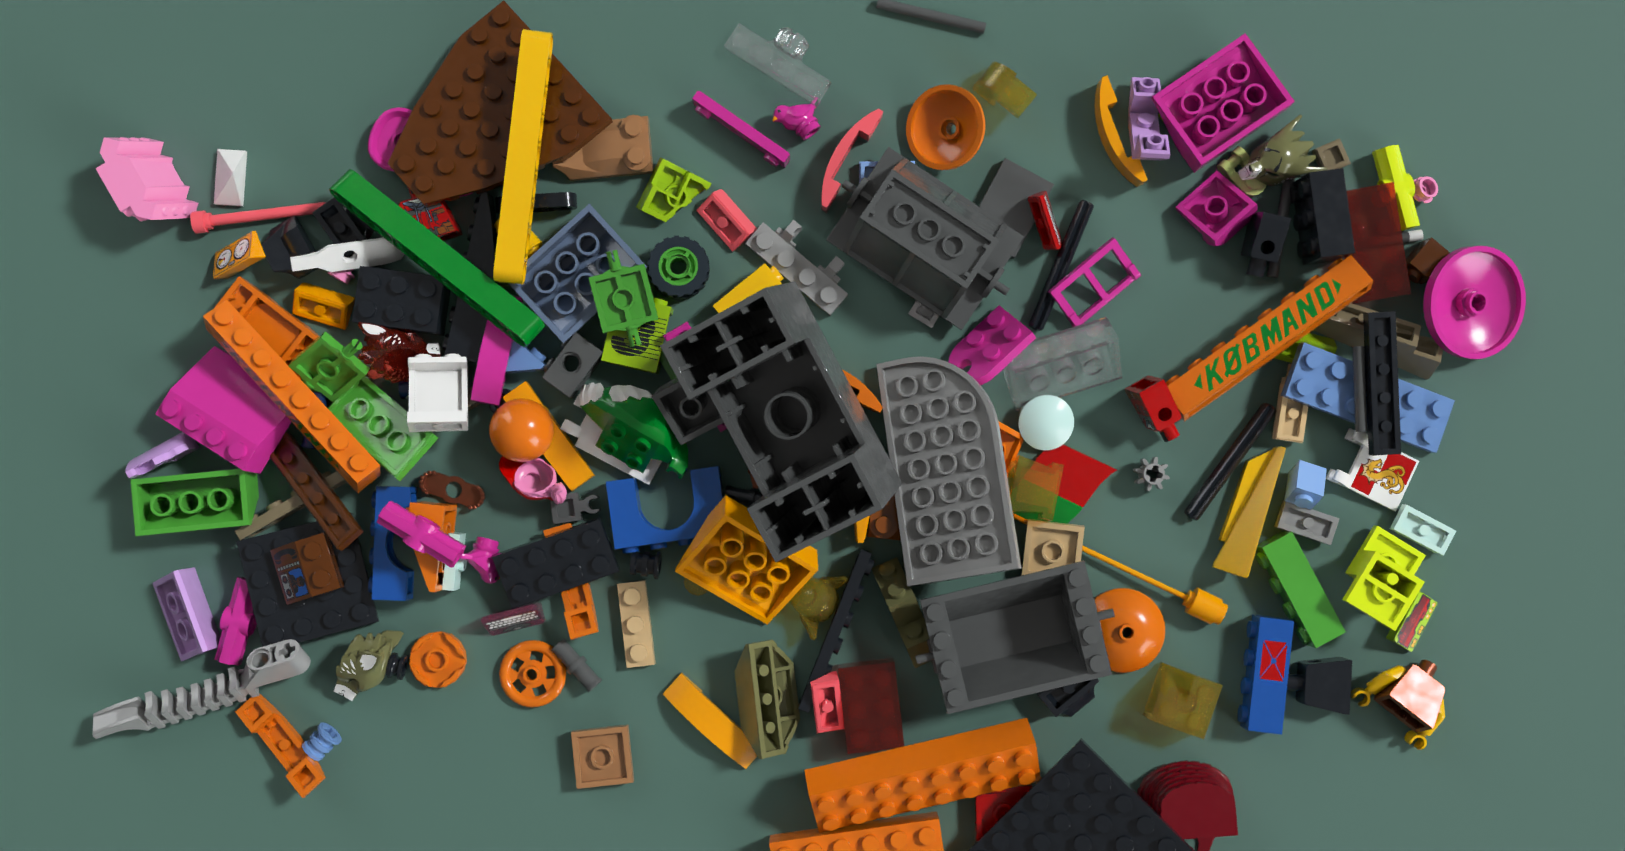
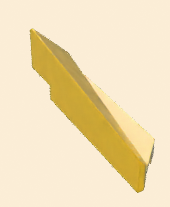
[1212,446,1286,578]

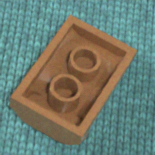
[552,115,654,181]

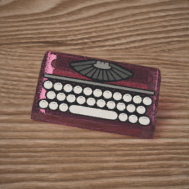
[481,602,545,636]

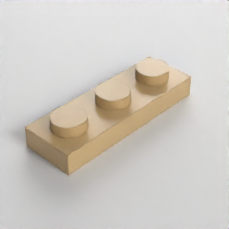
[617,580,656,668]

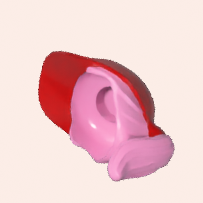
[499,456,567,504]

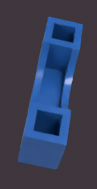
[368,486,417,601]

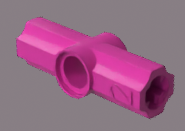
[377,501,466,568]
[214,577,257,666]

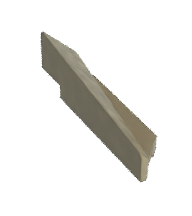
[1314,303,1443,379]

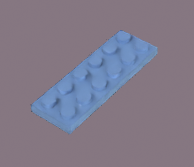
[1281,342,1455,453]

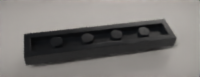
[1363,311,1401,456]

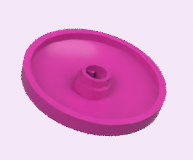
[1423,246,1526,359]

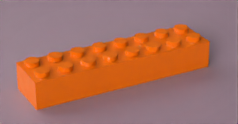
[804,718,1041,833]

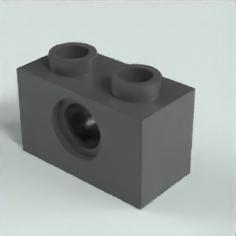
[542,333,603,399]

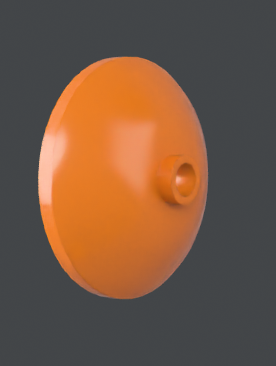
[906,84,985,170]
[1094,588,1165,673]

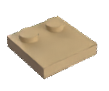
[1021,519,1085,575]

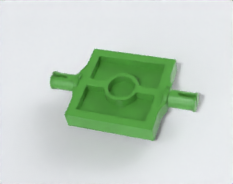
[588,250,658,347]
[288,331,370,402]

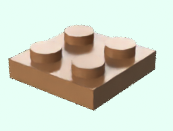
[571,724,634,789]

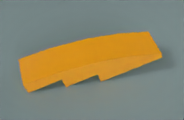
[502,381,595,492]

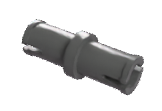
[551,638,602,693]

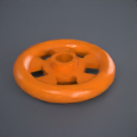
[499,640,566,708]

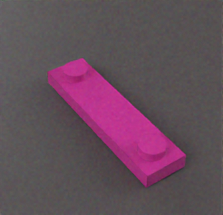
[692,91,790,168]

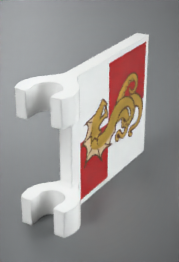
[1326,428,1419,512]

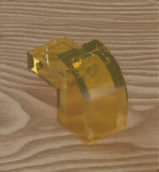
[972,62,1037,118]

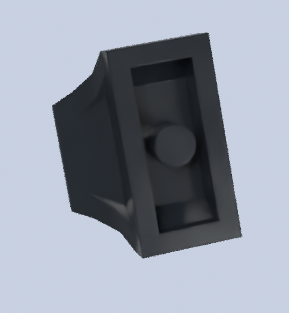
[312,198,375,257]
[261,216,319,279]
[1036,678,1099,717]

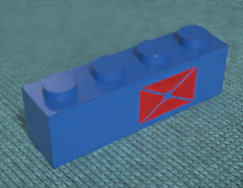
[1237,614,1294,735]

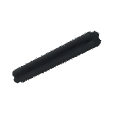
[1029,200,1094,331]
[1184,402,1277,521]

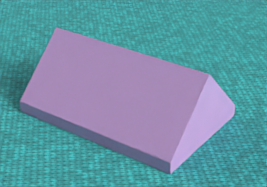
[153,567,220,662]

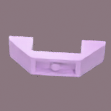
[1128,77,1170,161]

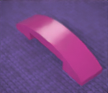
[471,296,523,406]

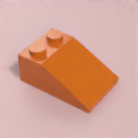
[406,501,458,592]

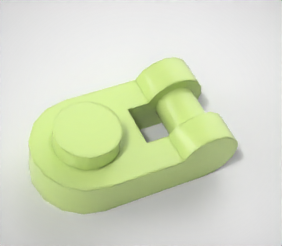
[1217,146,1266,197]

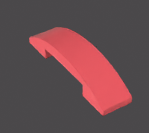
[821,109,883,213]

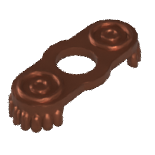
[419,470,485,509]

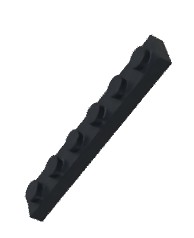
[798,548,874,713]

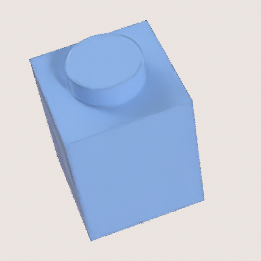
[1284,460,1327,510]

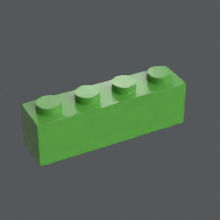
[1255,531,1346,648]

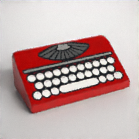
[1028,191,1062,250]

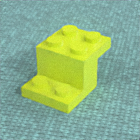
[1342,525,1426,631]

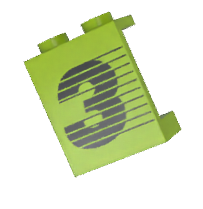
[601,298,674,375]

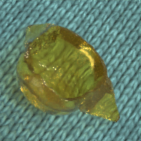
[790,576,848,640]

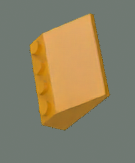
[675,495,818,625]

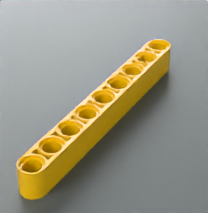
[493,29,553,285]

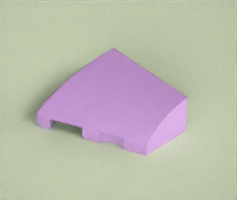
[125,432,199,478]

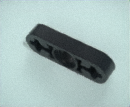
[495,192,577,214]

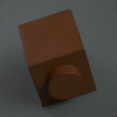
[1399,237,1450,284]

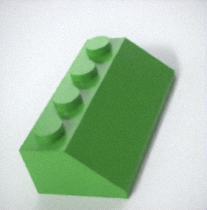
[131,469,259,536]

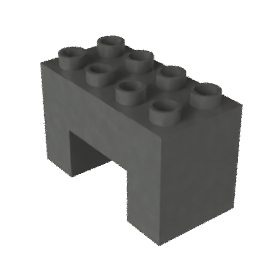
[660,281,902,562]

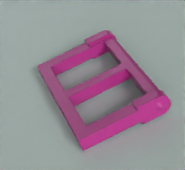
[1048,237,1141,330]

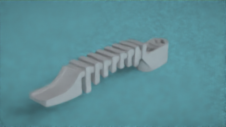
[92,639,311,739]

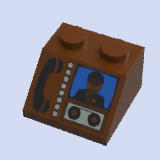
[270,533,344,605]

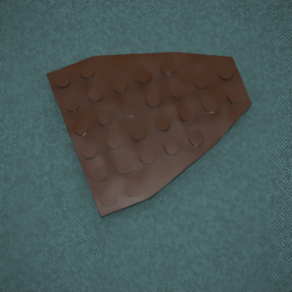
[387,0,613,207]

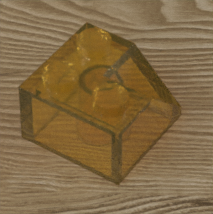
[1143,662,1223,739]

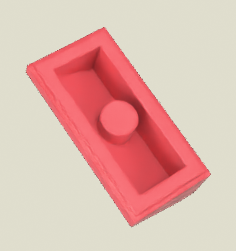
[696,189,757,252]
[810,671,845,733]

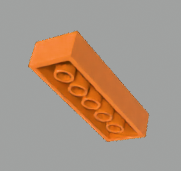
[769,811,944,851]

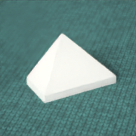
[214,149,247,207]

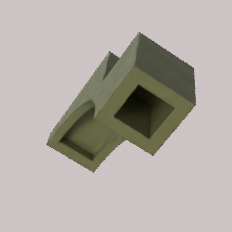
[872,557,930,668]

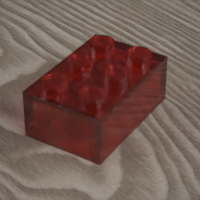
[837,658,904,754]

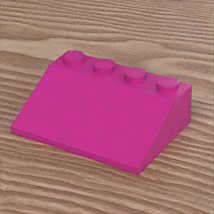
[1152,33,1295,173]
[155,346,291,474]

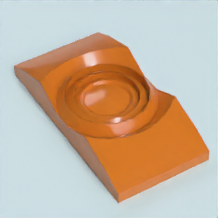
[214,276,320,380]

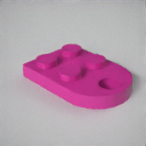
[948,306,1036,385]

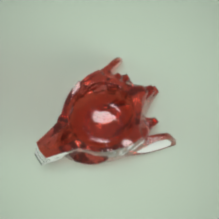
[358,322,441,383]

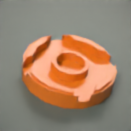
[409,631,467,688]

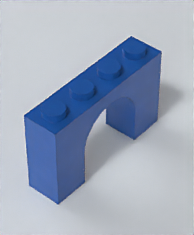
[606,466,724,553]

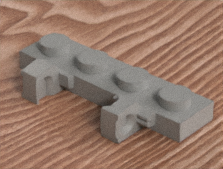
[745,220,848,316]

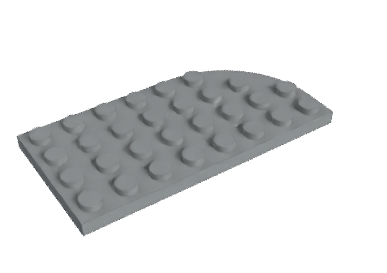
[876,357,1022,587]

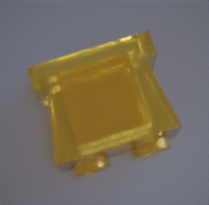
[1007,455,1064,521]

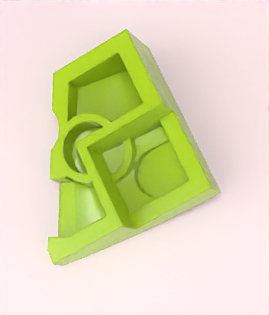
[636,157,712,222]

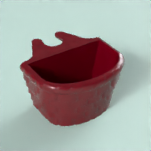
[1137,760,1238,851]

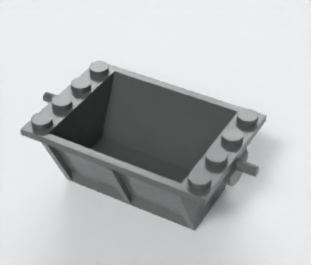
[826,147,1024,330]
[915,561,1115,714]

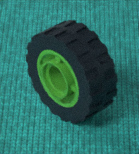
[647,235,710,300]

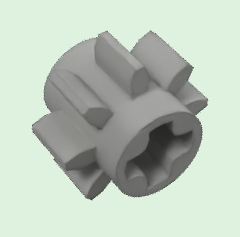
[1133,457,1170,491]

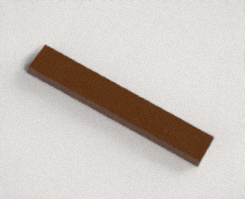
[270,429,364,551]

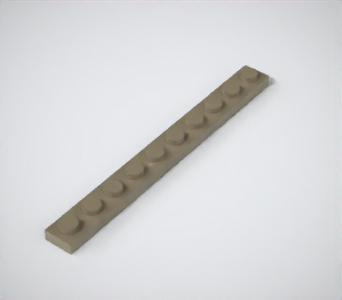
[235,387,482,540]

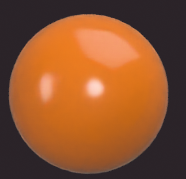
[489,398,554,462]

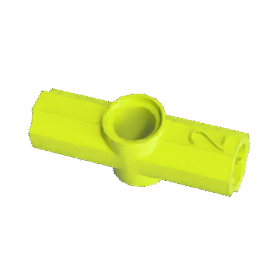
[1372,145,1420,233]

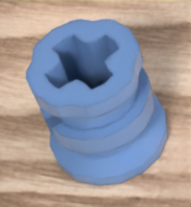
[302,722,342,761]

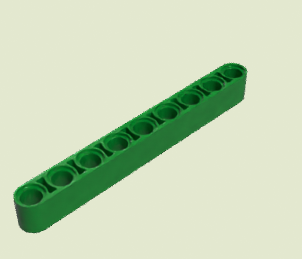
[329,169,545,348]

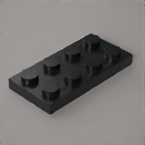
[492,517,620,609]

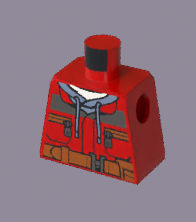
[399,188,463,241]
[1124,375,1182,442]

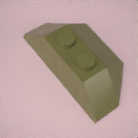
[734,640,800,759]

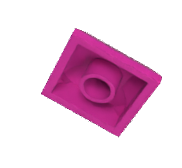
[1175,171,1258,246]

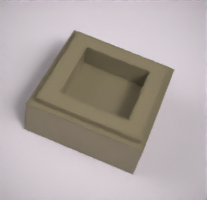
[1311,138,1351,170]

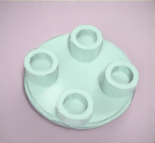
[1018,395,1074,450]

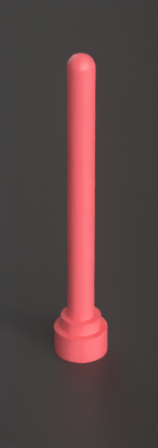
[190,202,326,234]

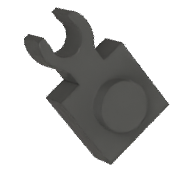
[550,492,601,524]

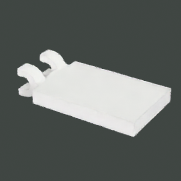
[560,394,662,485]

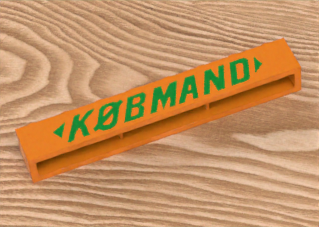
[1166,255,1373,422]
[203,300,380,493]

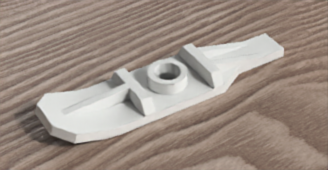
[290,237,405,272]

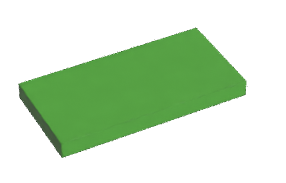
[328,376,438,481]

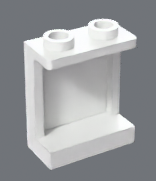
[407,354,468,432]

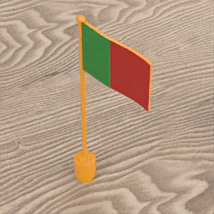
[1010,444,1228,625]

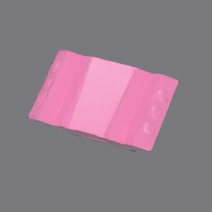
[95,137,199,222]

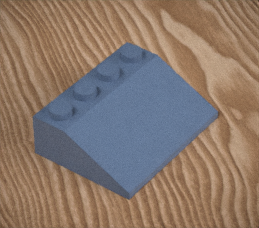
[508,204,647,343]

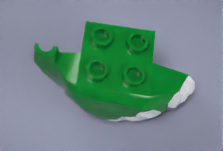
[579,383,688,479]

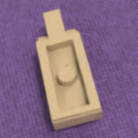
[1272,364,1308,443]

